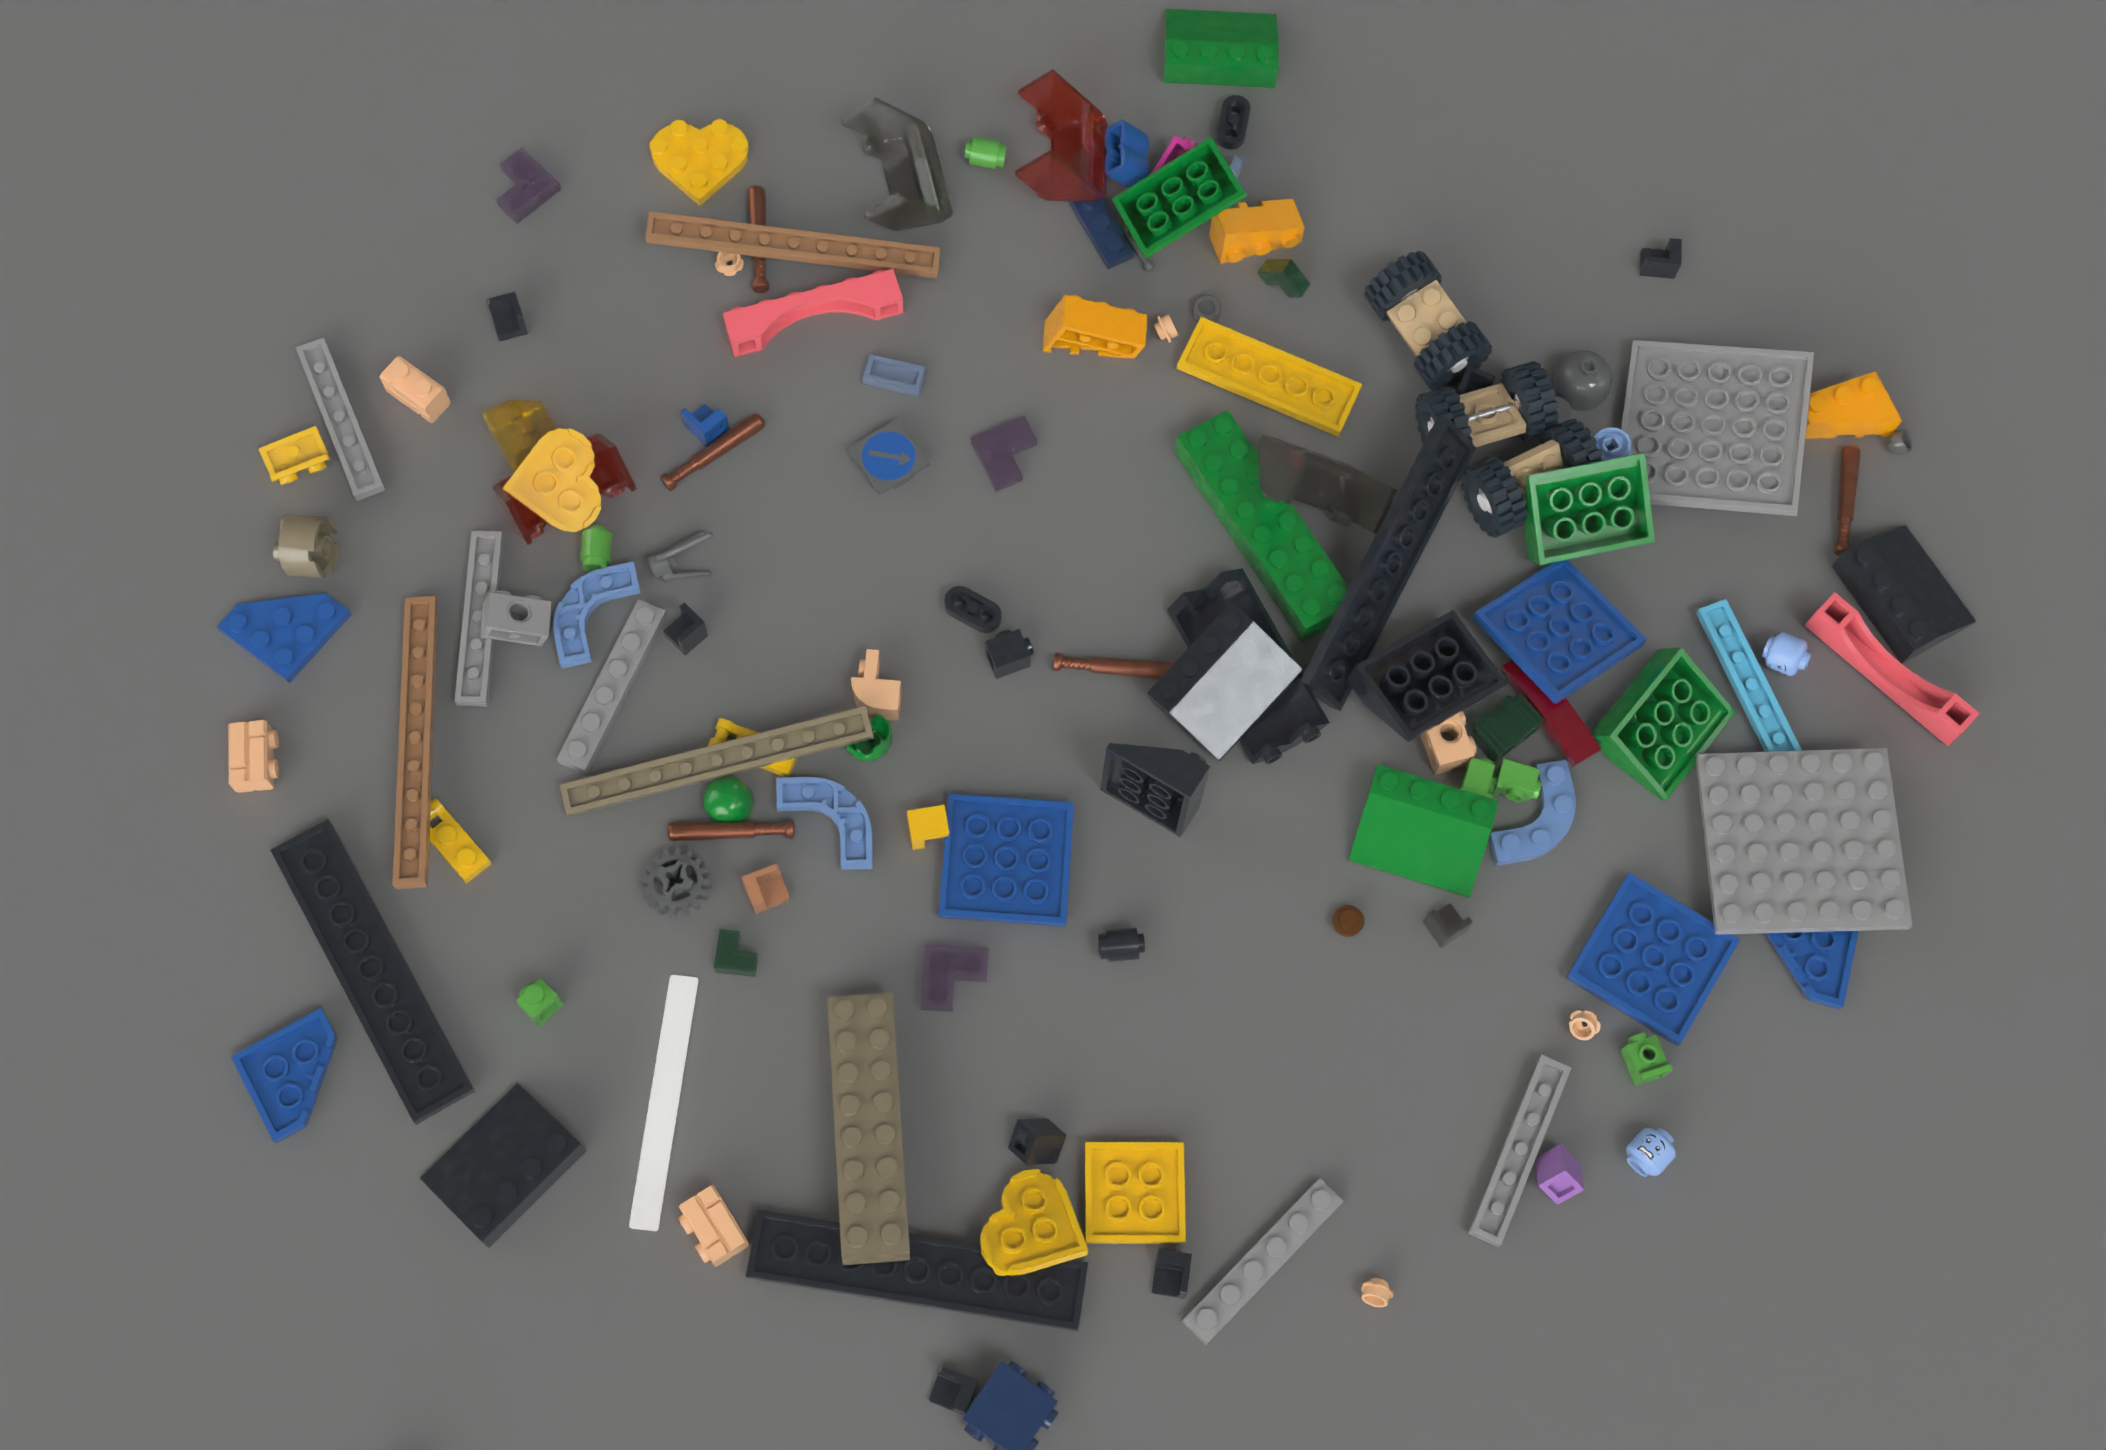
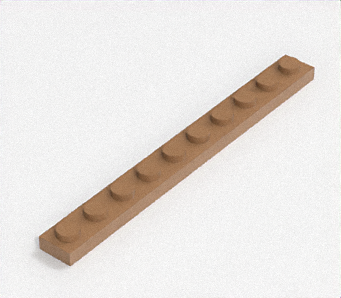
[645,211,940,279]
[392,596,439,890]

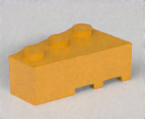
[1209,199,1305,264]
[1042,295,1147,359]
[1805,371,1902,439]

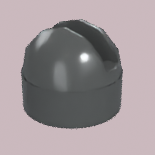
[1886,429,1912,454]

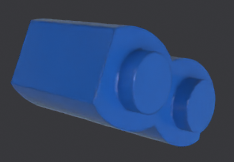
[1105,119,1149,188]

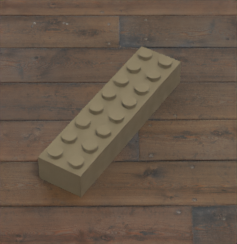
[827,992,910,1265]

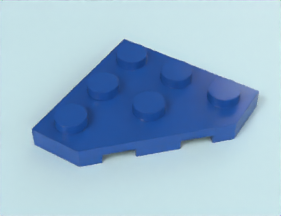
[217,593,352,683]
[1765,931,1859,1010]
[231,1008,338,1144]

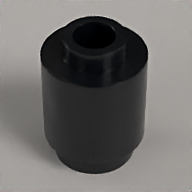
[1098,927,1145,962]

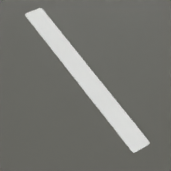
[629,975,698,1231]

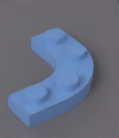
[553,561,641,669]
[1489,760,1576,866]
[776,777,873,870]

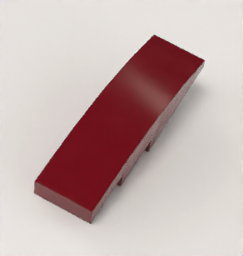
[1501,660,1601,767]

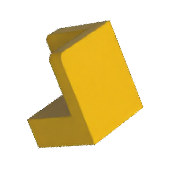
[907,805,949,850]

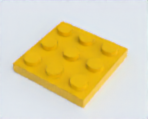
[1085,1142,1186,1244]

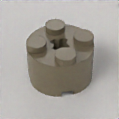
[273,515,339,578]

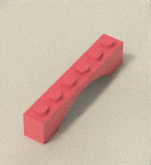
[723,269,904,357]
[1805,592,1980,746]

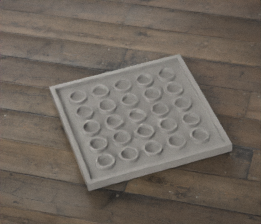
[1621,340,1814,516]
[1696,748,1912,935]

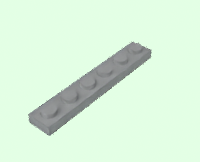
[296,337,385,501]
[454,531,504,707]
[557,599,667,774]
[1468,1054,1571,1248]
[1182,1178,1344,1345]

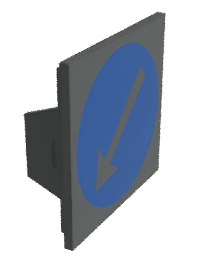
[847,419,930,495]

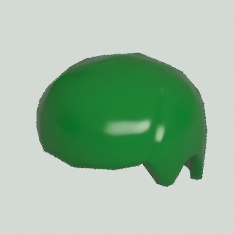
[845,714,892,761]
[702,776,755,822]

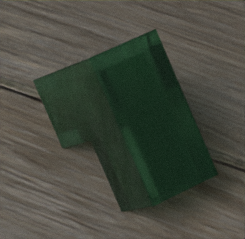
[1257,259,1310,298]
[714,929,758,977]

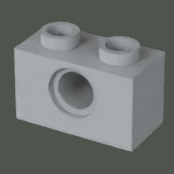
[480,590,551,646]

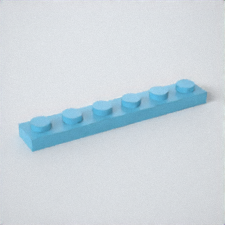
[1696,599,1802,752]

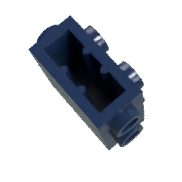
[962,1361,1059,1450]

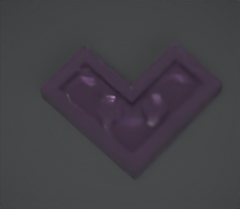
[497,147,561,224]
[971,416,1037,492]
[921,944,989,1012]

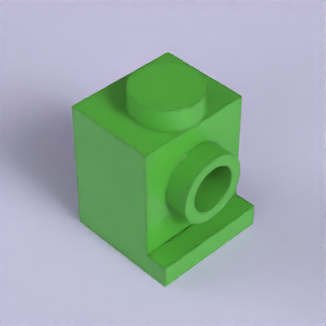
[1459,757,1497,799]
[1492,759,1542,802]
[516,978,564,1027]
[1620,1032,1673,1087]

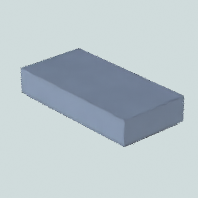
[862,354,927,397]

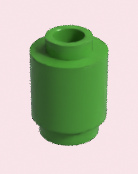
[964,136,1007,169]
[580,525,613,572]

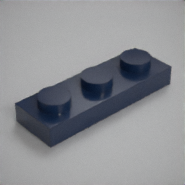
[1068,185,1134,269]

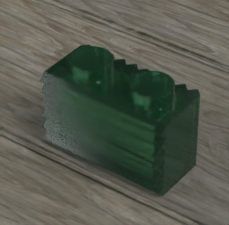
[1470,693,1545,764]

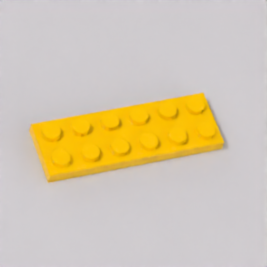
[1177,317,1363,437]

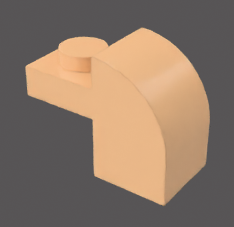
[851,649,902,721]

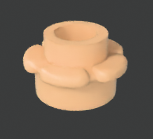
[715,252,744,276]
[1154,314,1178,343]
[1569,1010,1601,1040]
[1361,1278,1394,1307]

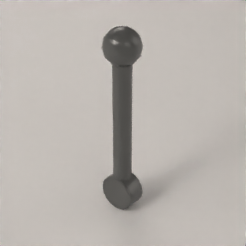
[1119,224,1155,272]

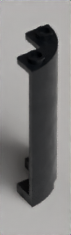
[1167,568,1330,764]

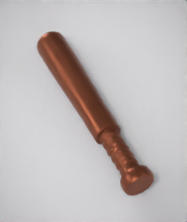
[748,185,770,293]
[660,413,765,491]
[1833,445,1861,556]
[1053,653,1174,680]
[667,819,795,841]

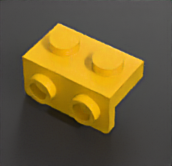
[258,426,331,485]

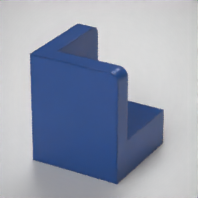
[681,405,729,447]

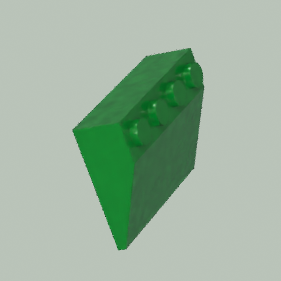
[1163,9,1279,88]
[1112,137,1247,259]
[1524,452,1655,565]
[1591,647,1736,801]
[1348,764,1499,898]

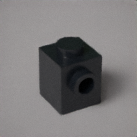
[985,629,1034,679]

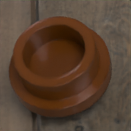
[1332,905,1364,937]

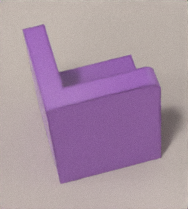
[1534,1144,1585,1205]

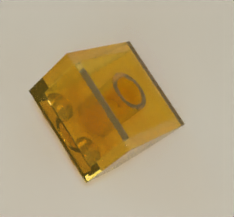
[482,400,557,473]

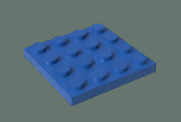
[1473,560,1647,704]
[938,793,1074,927]
[1566,872,1740,1046]

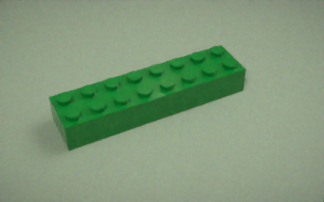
[1174,410,1348,642]

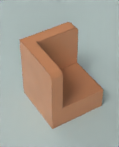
[741,864,790,914]

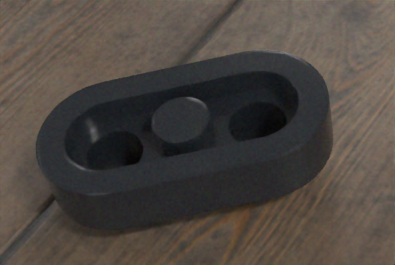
[1217,95,1250,149]
[944,586,1002,633]

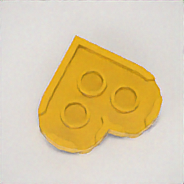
[649,119,749,206]
[502,428,601,533]
[980,1169,1088,1276]

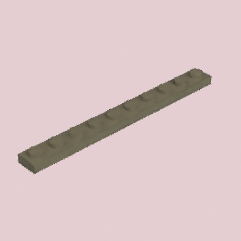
[560,706,874,816]

